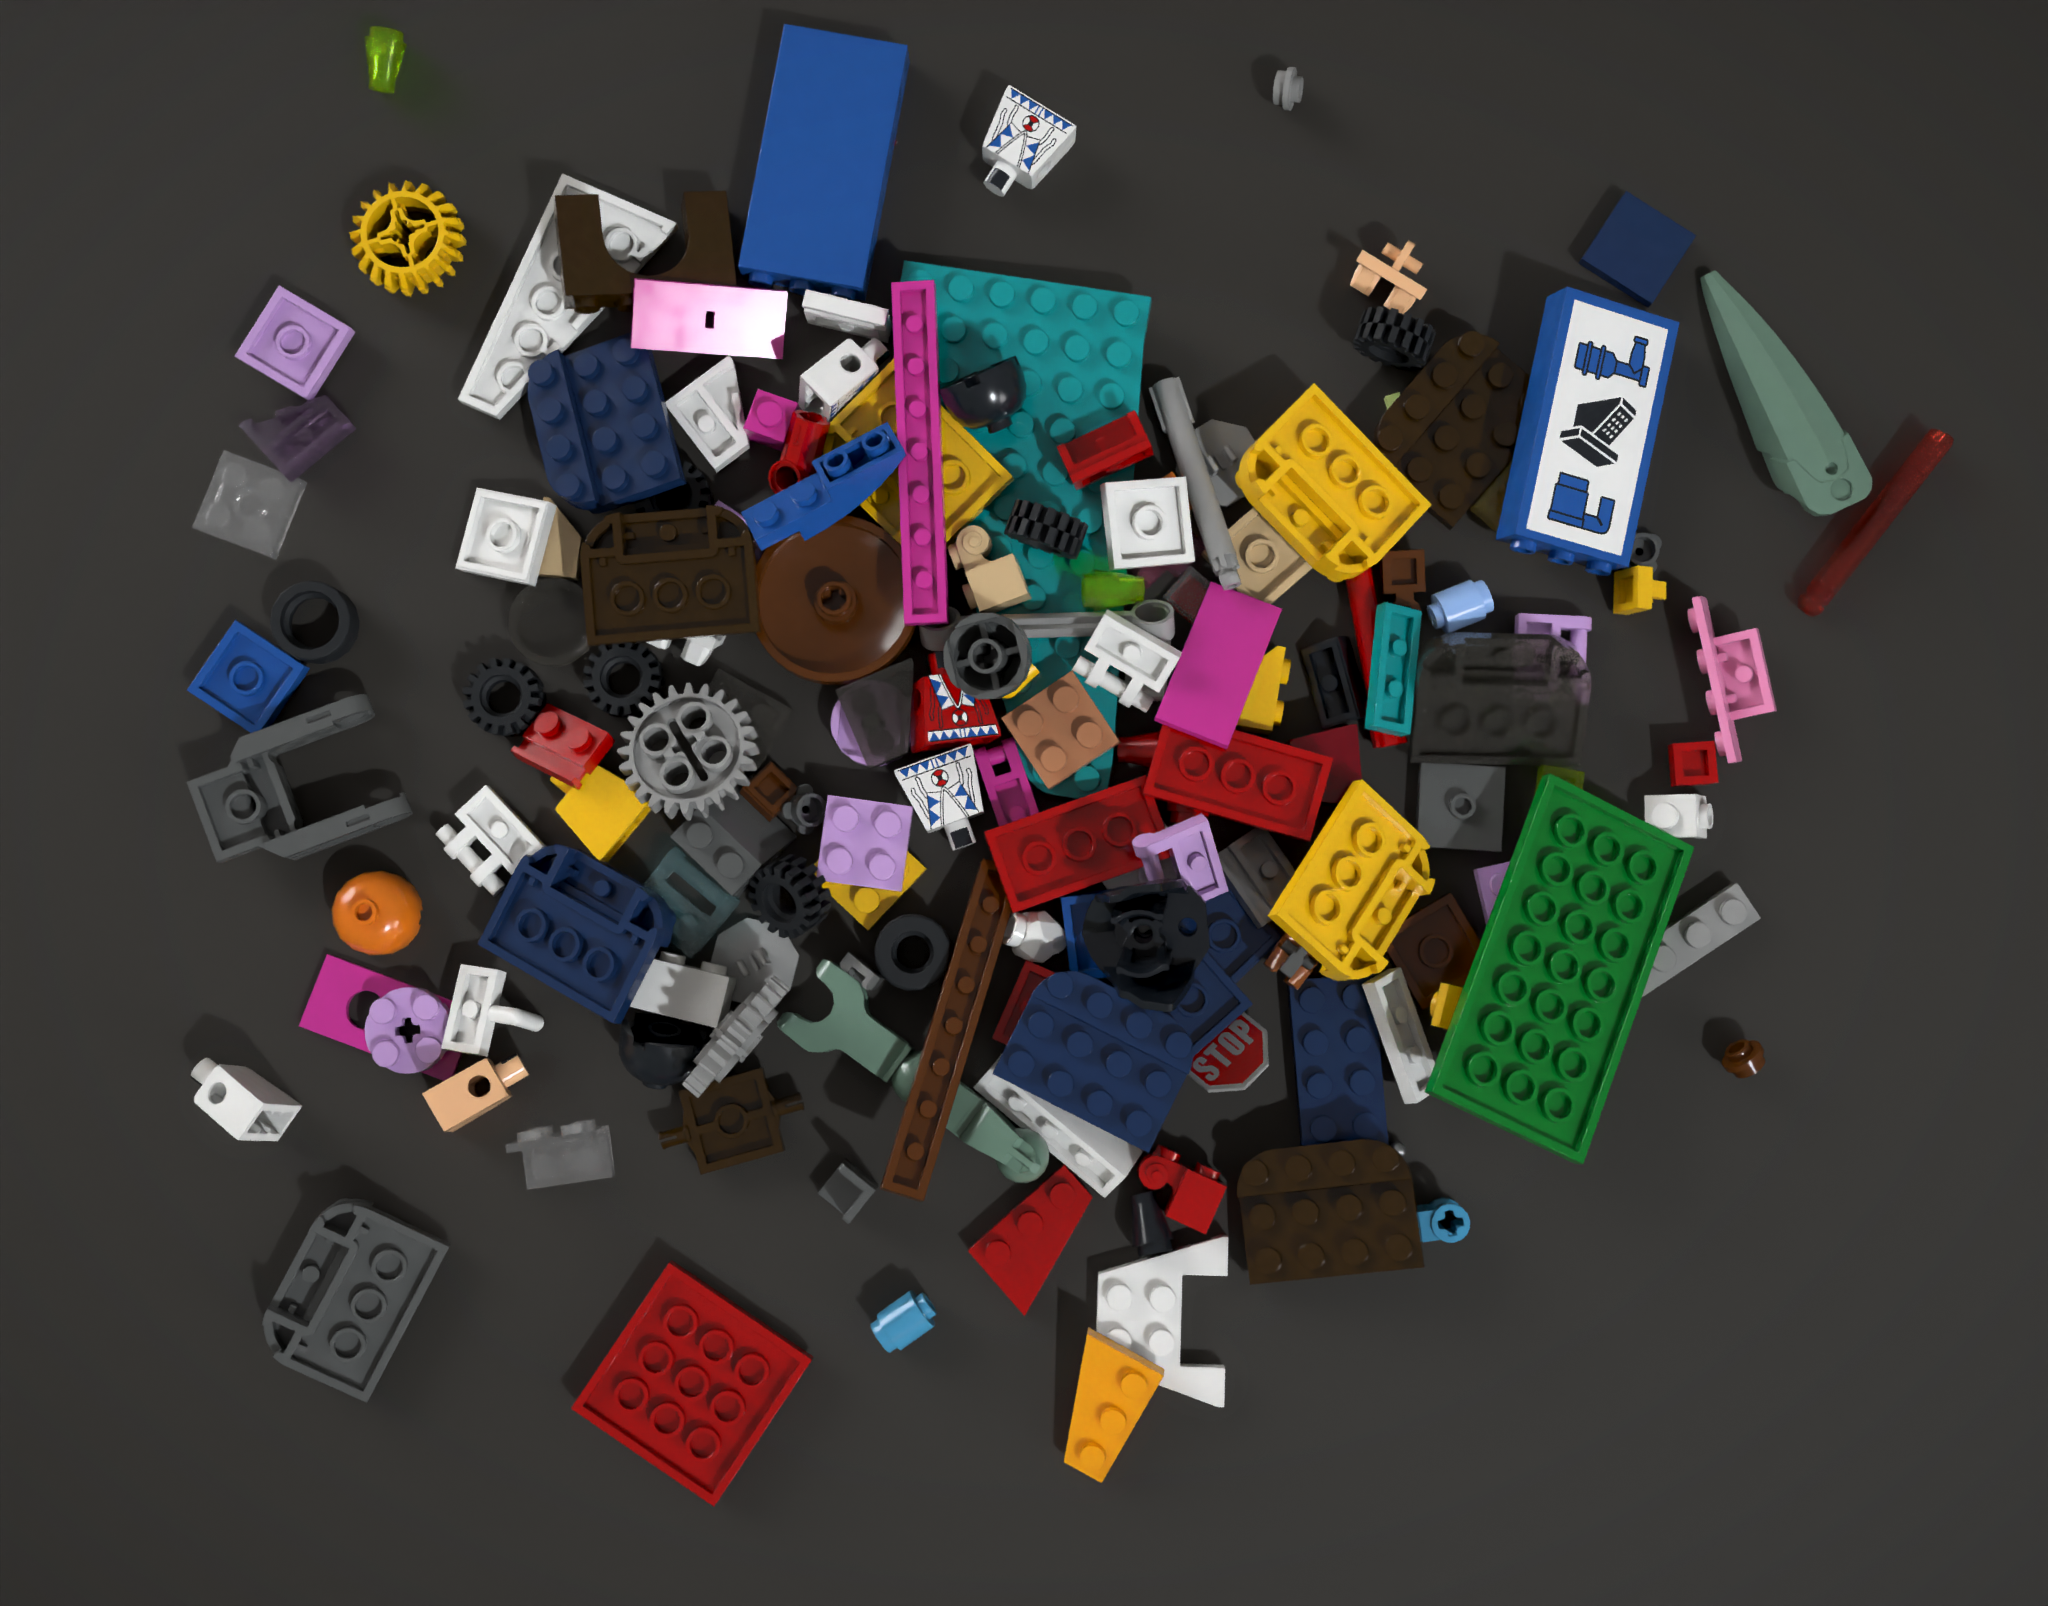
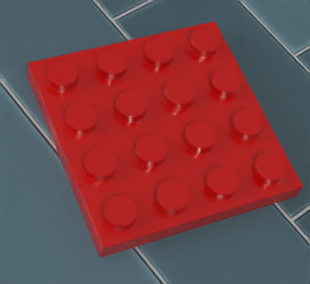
[571,1260,813,1507]

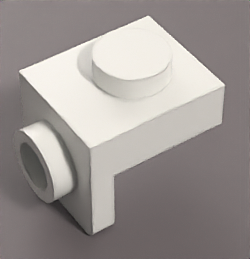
[1644,794,1713,839]

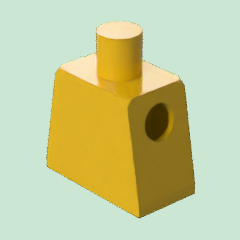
[550,765,651,862]

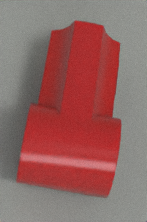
[768,409,830,494]

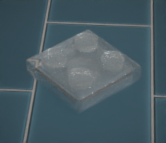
[192,450,307,560]

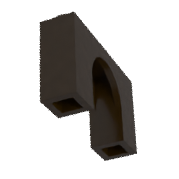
[554,190,737,314]

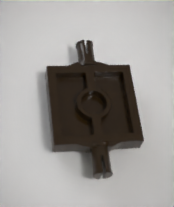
[659,1067,805,1175]

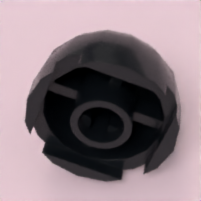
[939,356,1026,434]
[619,1011,707,1089]

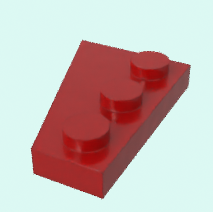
[968,1164,1093,1316]

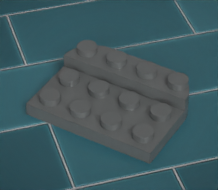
[262,1198,451,1403]

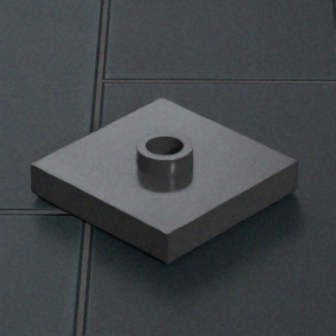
[1415,762,1506,852]

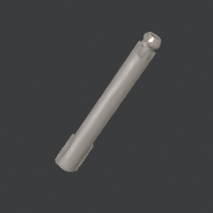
[1149,377,1242,590]

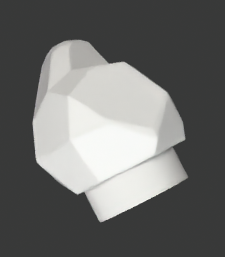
[1003,910,1066,963]

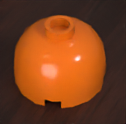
[332,871,423,955]

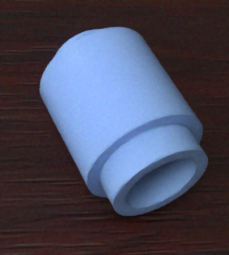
[1427,580,1494,634]

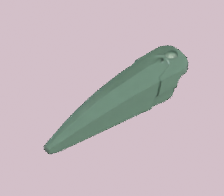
[1700,270,1872,516]

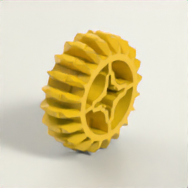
[349,180,467,297]

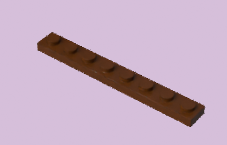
[880,858,1011,1202]

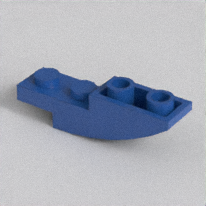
[741,422,906,551]

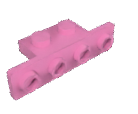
[1687,596,1777,764]

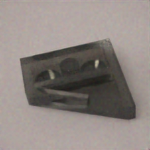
[835,658,914,770]

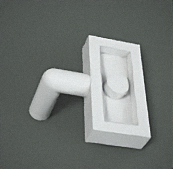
[441,964,544,1057]

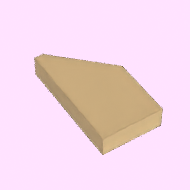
[538,497,584,580]

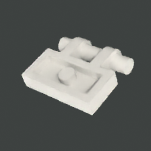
[1072,609,1182,713]
[435,785,547,897]

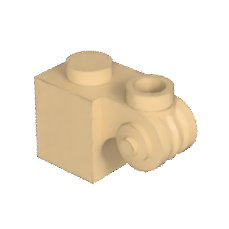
[947,525,1032,613]

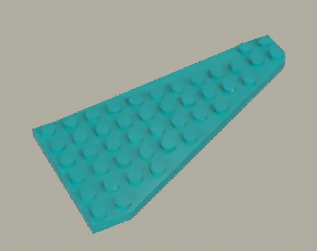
[900,260,1152,799]

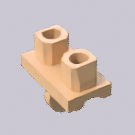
[1350,240,1427,314]

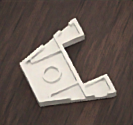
[1096,1235,1228,1407]

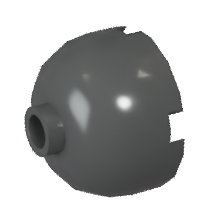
[943,613,1032,699]

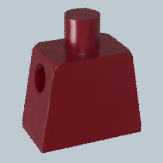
[1285,724,1362,807]

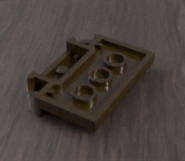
[1373,331,1530,530]
[580,505,761,646]
[1237,1139,1425,1285]

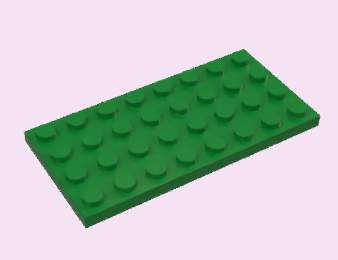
[1425,773,1694,1164]

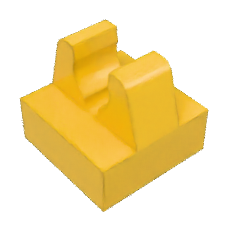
[1613,565,1666,615]

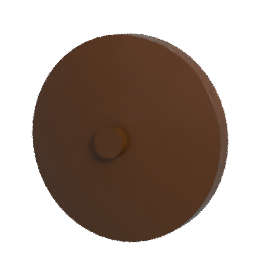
[756,516,916,685]

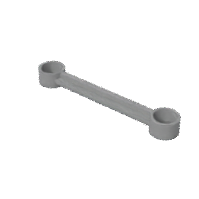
[919,599,1175,651]

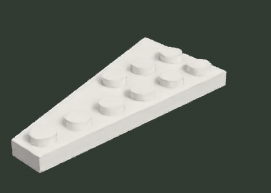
[458,173,679,420]

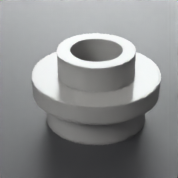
[1273,67,1304,111]

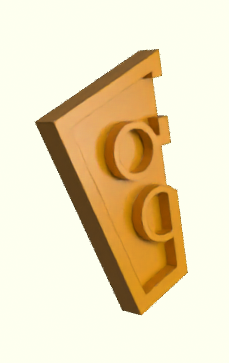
[1064,1327,1164,1483]

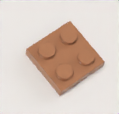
[1001,671,1121,790]

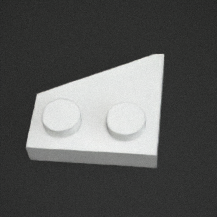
[665,355,750,473]

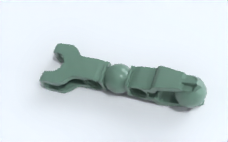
[777,959,1049,1183]

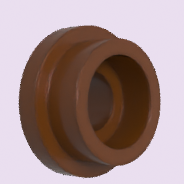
[1721,1039,1766,1078]

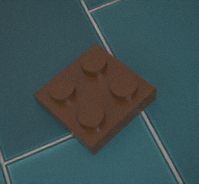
[1385,893,1480,1010]

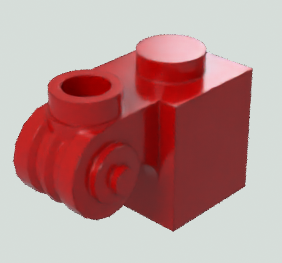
[1137,1144,1227,1235]

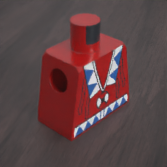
[910,651,1001,753]

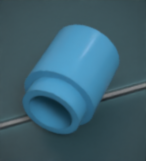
[870,1290,937,1353]

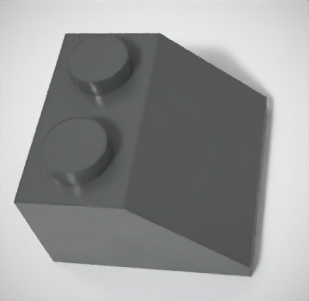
[670,784,797,898]

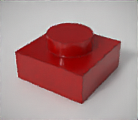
[1668,741,1719,787]

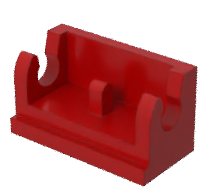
[1056,410,1154,491]

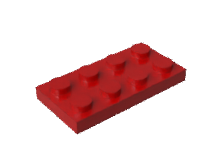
[1142,724,1333,842]
[984,775,1171,914]

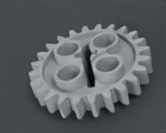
[617,682,759,821]
[682,975,790,1098]

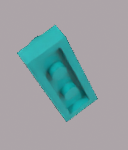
[1364,602,1422,737]

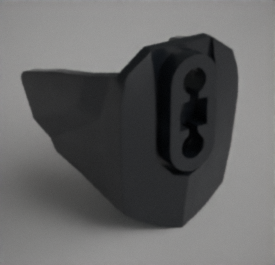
[1082,878,1210,1012]

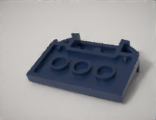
[527,332,686,514]
[478,844,676,1024]
[992,971,1193,1153]

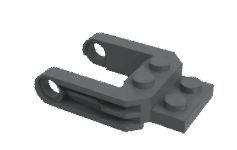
[186,694,413,863]

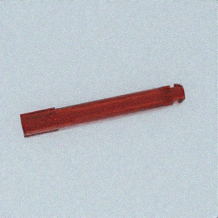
[1798,429,1954,617]

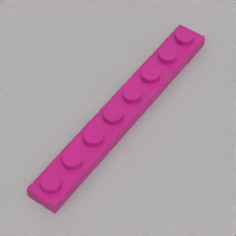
[891,280,949,626]

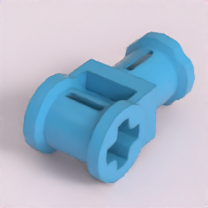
[1417,1197,1470,1243]

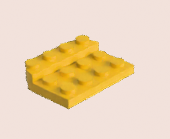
[823,359,1014,549]
[1235,383,1432,582]
[1267,779,1435,981]

